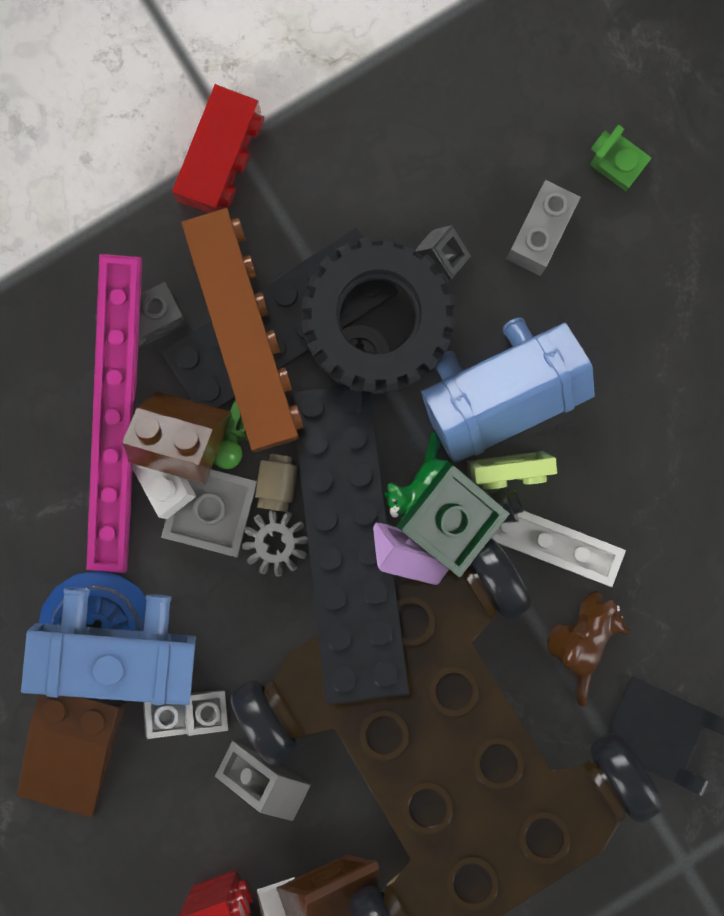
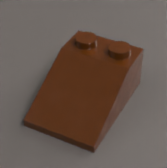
[17,694,127,818]

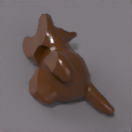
[547,591,630,706]

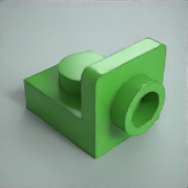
[589,124,651,192]

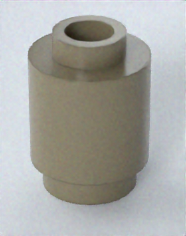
[255,454,299,512]

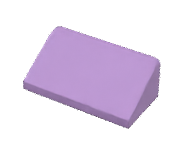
[373,523,449,585]

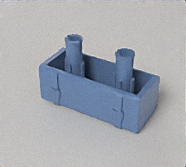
[421,318,595,464]
[21,588,196,705]

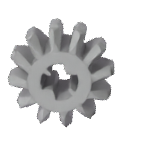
[242,510,308,577]

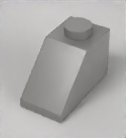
[215,741,311,821]

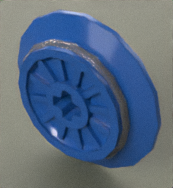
[39,571,146,631]

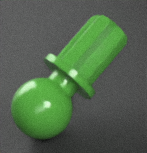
[214,400,248,469]

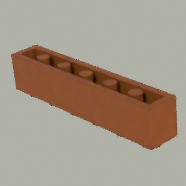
[181,208,304,453]

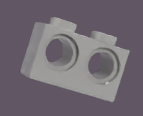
[506,180,581,276]

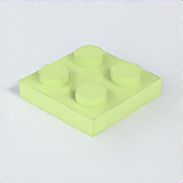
[466,451,557,489]

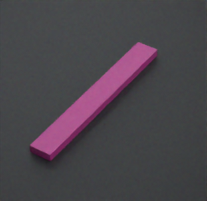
[86,254,143,573]

